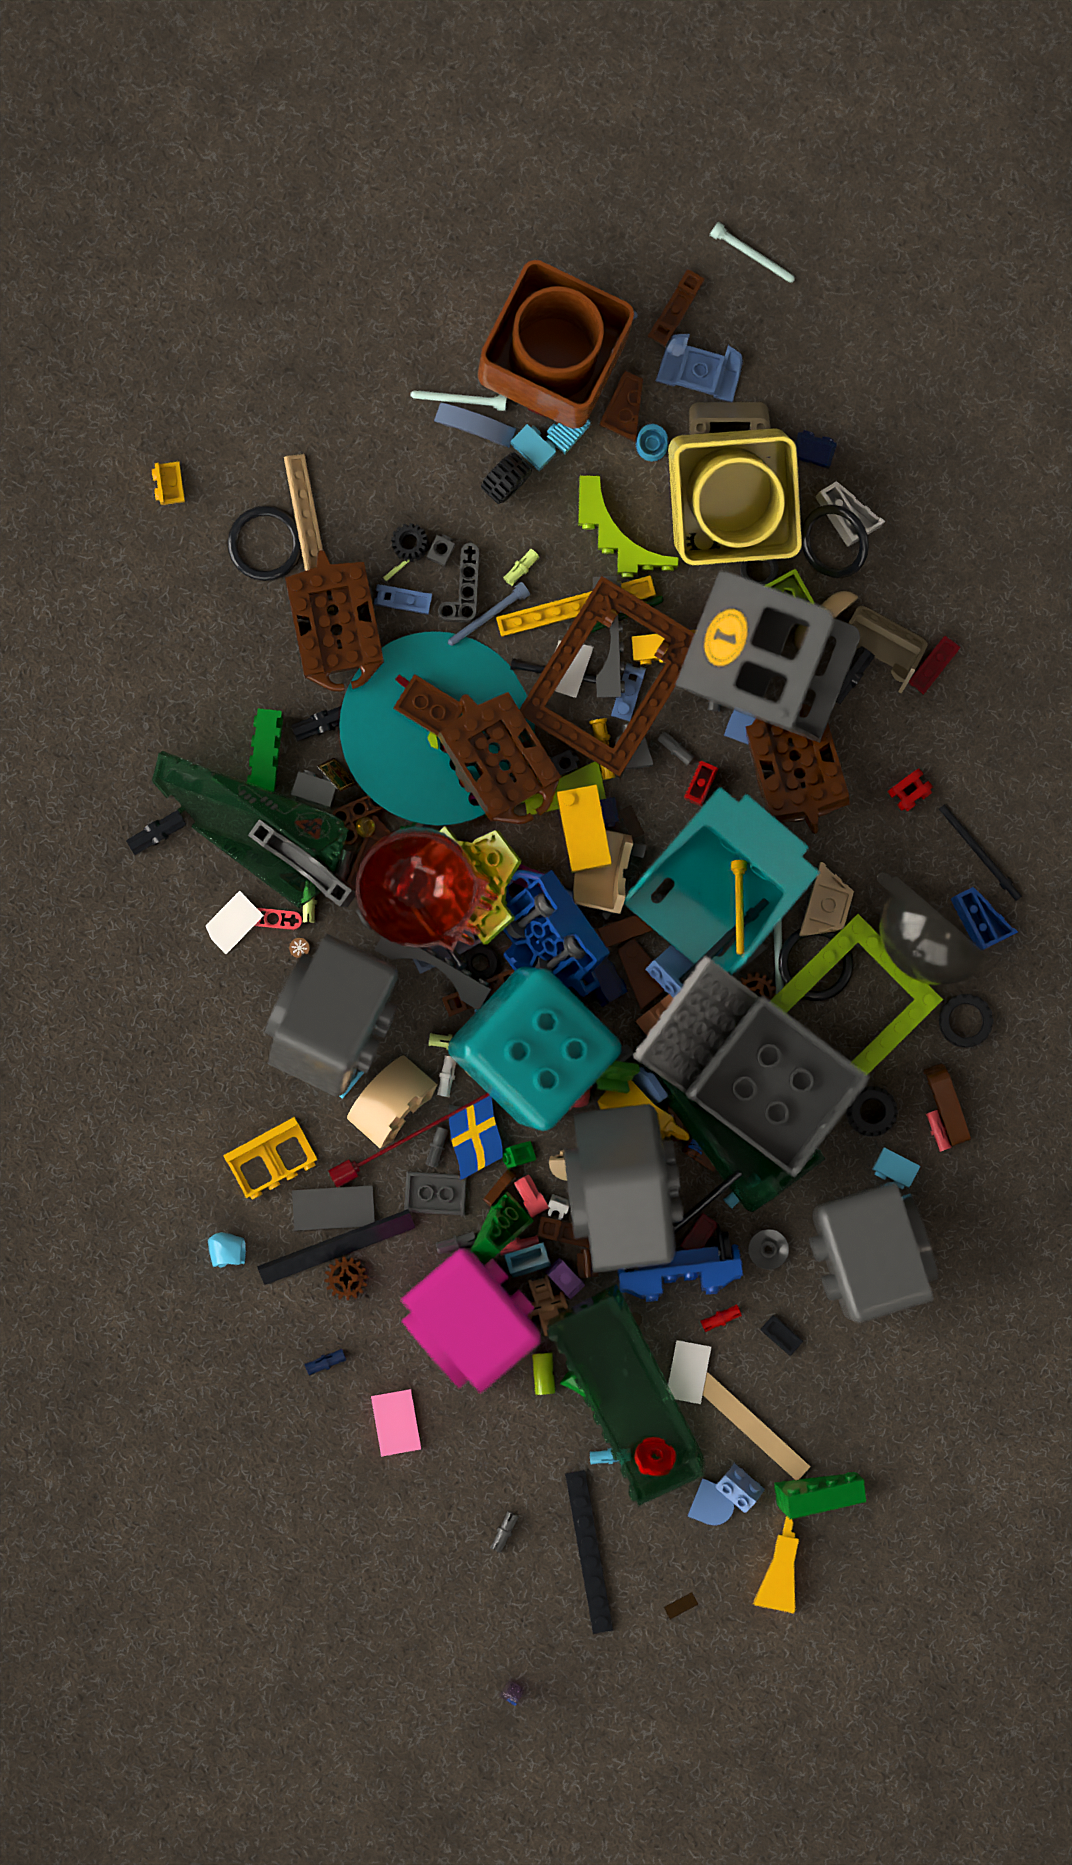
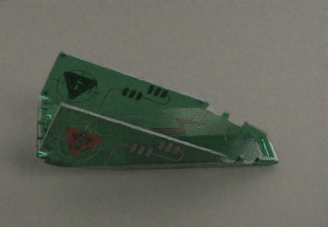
[152,751,348,909]

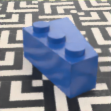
[951,887,1018,952]

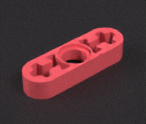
[254,908,302,930]

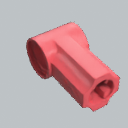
[514,1175,549,1218]

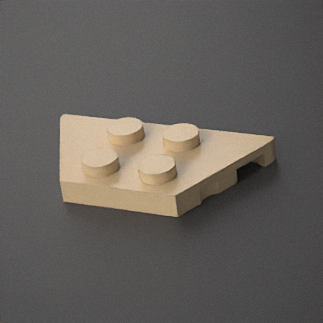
[799,862,854,936]

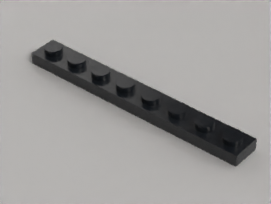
[565,1470,613,1634]

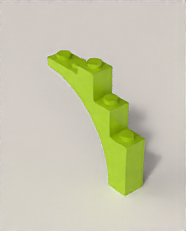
[578,476,678,578]

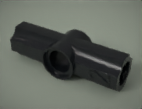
[836,646,875,705]
[291,705,342,742]
[126,810,187,855]

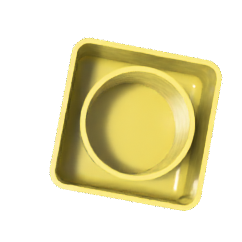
[668,429,801,565]

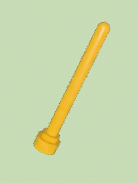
[731,860,747,955]

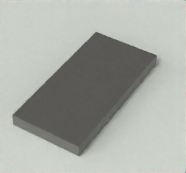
[292,1185,375,1231]

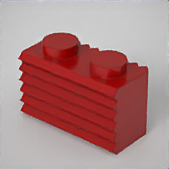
[684,761,718,806]

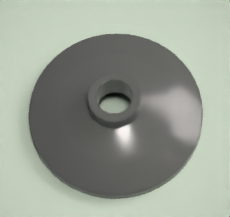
[748,1229,789,1270]

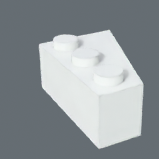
[815,481,885,547]

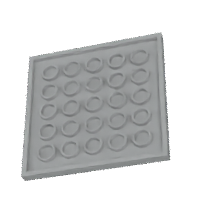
[634,956,758,1093]

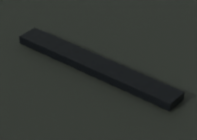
[257,1209,415,1285]

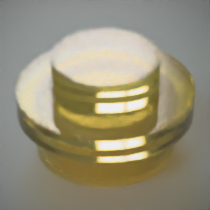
[356,817,375,837]

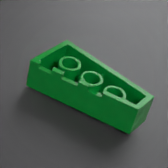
[247,708,283,794]
[471,1191,534,1265]
[774,1472,866,1519]

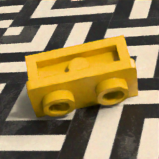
[152,462,185,505]

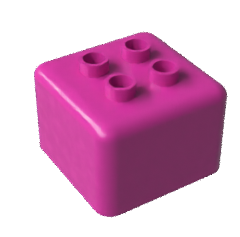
[401,1249,540,1393]

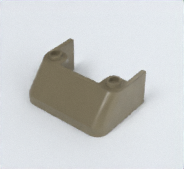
[689,402,771,458]
[831,606,928,694]

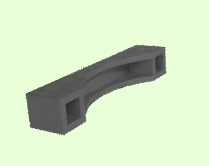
[593,576,625,698]
[248,819,359,908]
[374,927,492,1010]

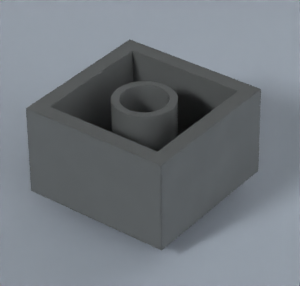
[291,770,338,810]

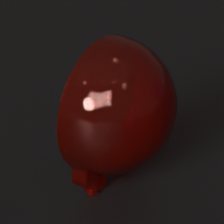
[355,827,499,951]

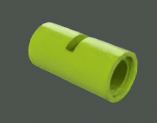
[532,1353,555,1395]

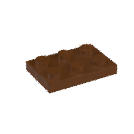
[393,674,462,737]

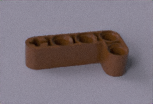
[332,795,384,846]
[594,915,653,948]
[923,1063,971,1146]

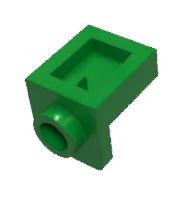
[502,1141,536,1169]

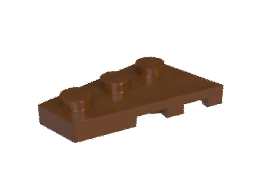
[599,371,643,442]
[618,938,664,1009]

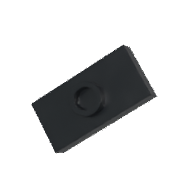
[760,1315,804,1356]

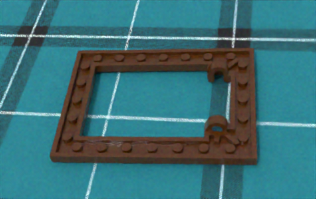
[519,576,695,776]

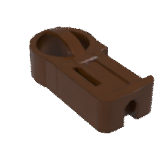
[483,1168,516,1206]

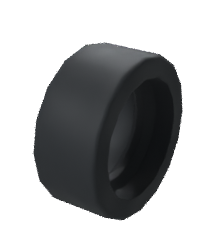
[740,559,779,586]

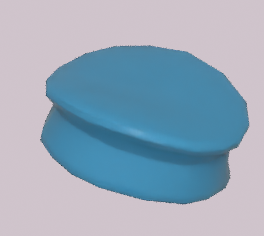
[636,424,668,461]

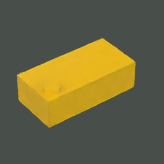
[557,785,612,873]

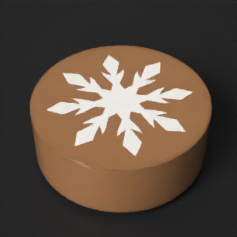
[289,938,310,958]

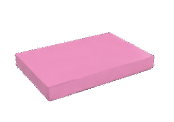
[371,1389,421,1456]

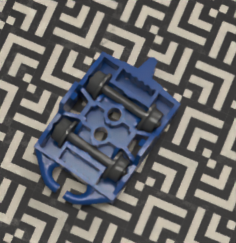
[503,870,610,997]

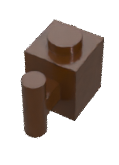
[577,1249,599,1278]

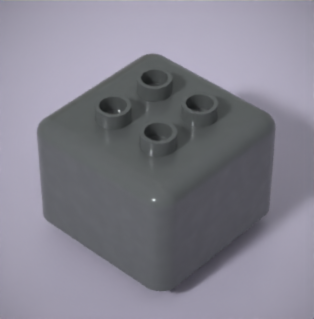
[264,933,398,1096]
[564,1104,683,1272]
[809,1182,938,1323]

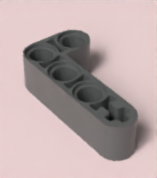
[438,543,479,623]

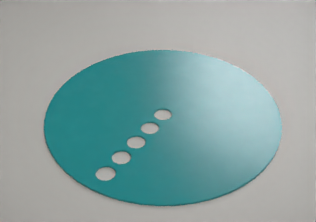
[339,632,535,825]

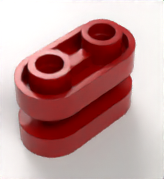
[887,768,933,811]

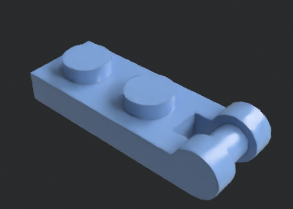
[373,584,432,615]
[611,663,646,722]

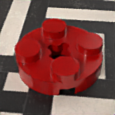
[635,1437,676,1476]

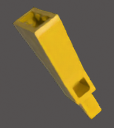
[597,1080,689,1141]
[753,1516,799,1613]

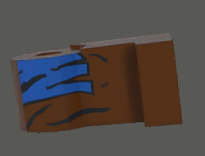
[682,1138,722,1172]

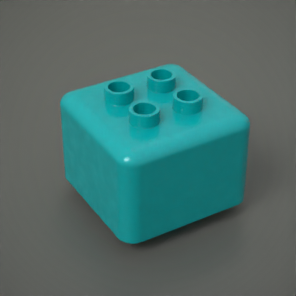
[448,966,621,1131]

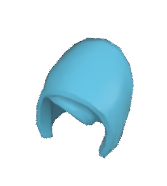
[208,1232,246,1268]

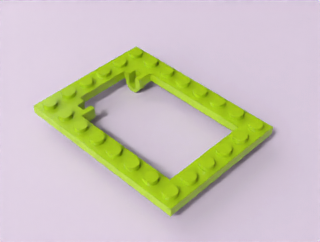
[769,914,943,1075]

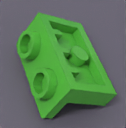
[596,1061,640,1093]

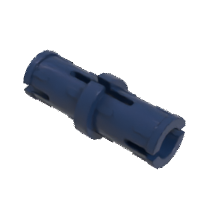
[304,1349,346,1376]

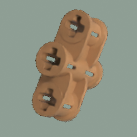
[528,1275,568,1336]

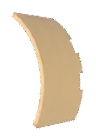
[573,830,633,914]
[347,1055,437,1148]

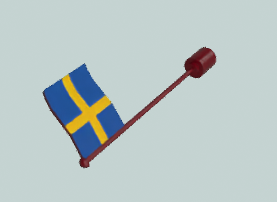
[328,1093,503,1188]

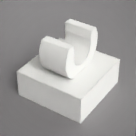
[548,1194,570,1220]

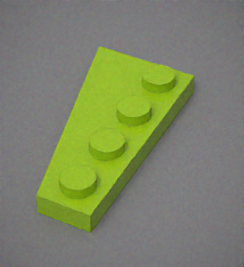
[525,761,606,815]

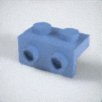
[715,1463,765,1513]

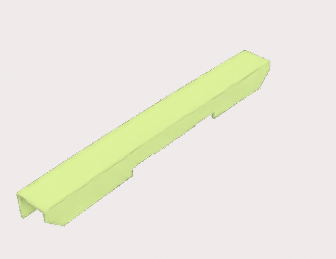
[383,560,410,582]

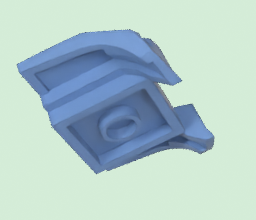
[656,334,743,402]

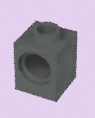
[427,534,455,567]

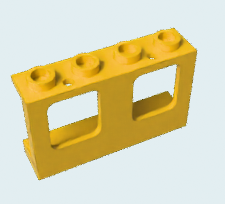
[223,1117,318,1200]

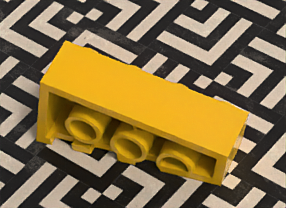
[632,629,697,665]

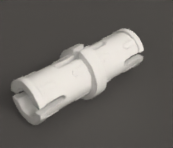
[437,1055,456,1097]

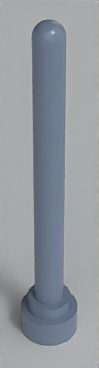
[448,582,530,646]

